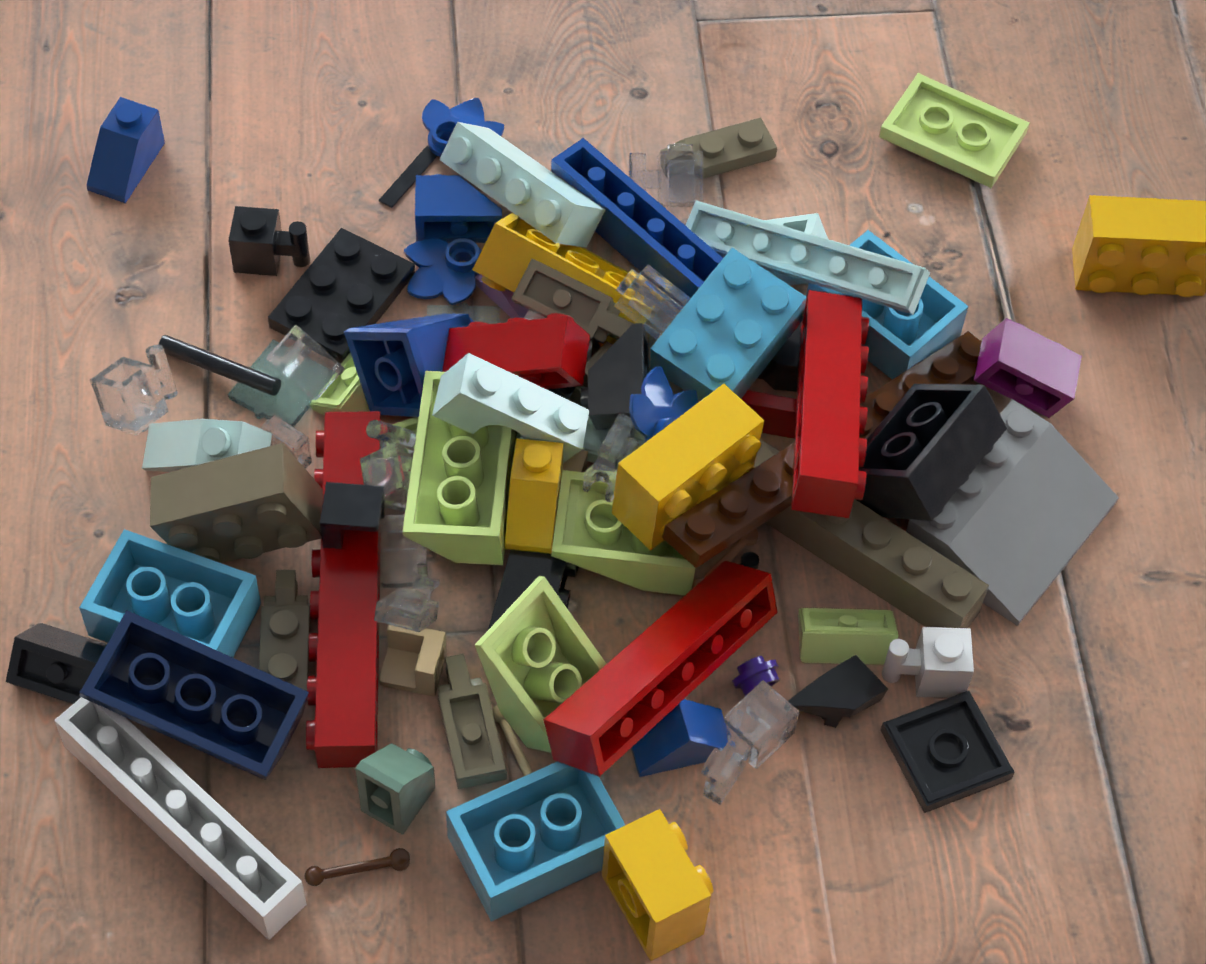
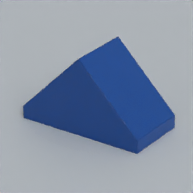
[631,699,735,777]

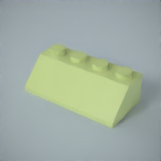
[402,371,518,565]

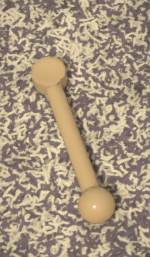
[492,705,532,776]

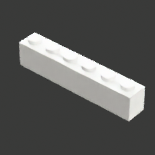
[54,697,307,940]

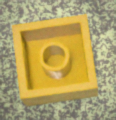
[602,809,714,961]

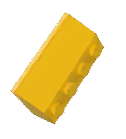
[472,213,668,347]

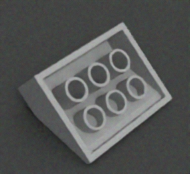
[906,399,1119,626]

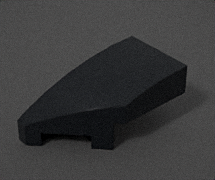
[783,655,888,728]

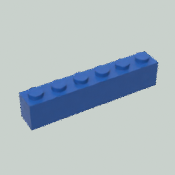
[551,138,723,309]

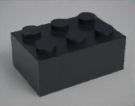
[855,384,1007,521]

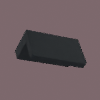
[6,623,107,704]

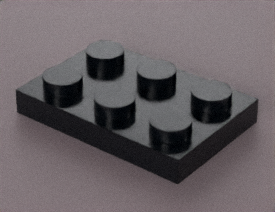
[268,228,415,364]

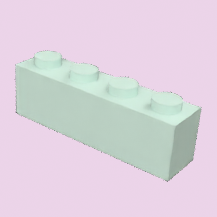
[439,122,606,248]

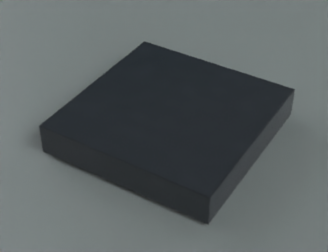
[880,690,1015,813]

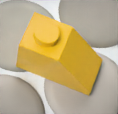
[505,438,564,554]

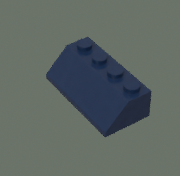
[80,610,309,780]

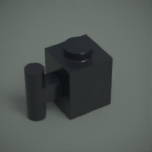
[228,206,310,276]

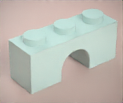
[432,353,589,463]

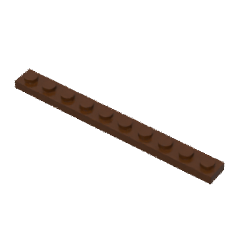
[662,331,982,568]

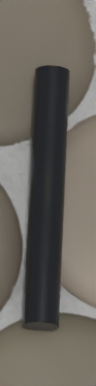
[158,335,281,396]

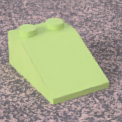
[551,470,696,596]
[475,576,607,753]

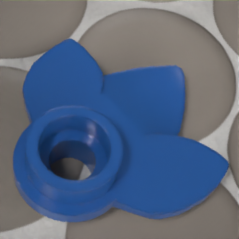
[422,98,504,157]
[404,238,482,305]
[629,366,698,442]

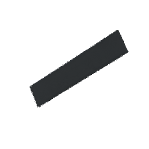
[379,146,437,208]

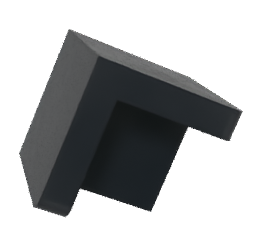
[320,482,386,549]

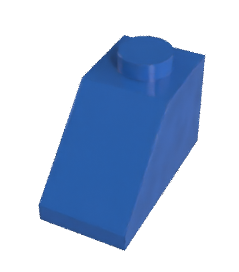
[86,97,165,203]
[415,174,502,243]

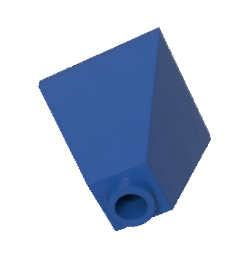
[344,314,474,417]

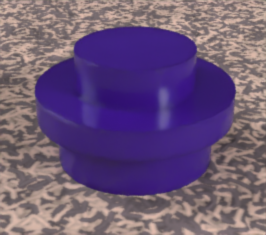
[732,656,780,697]

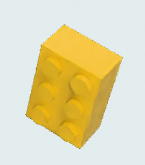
[1072,195,1206,297]
[612,383,764,551]

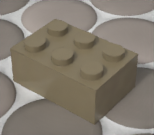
[150,443,323,563]

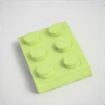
[879,73,1030,188]

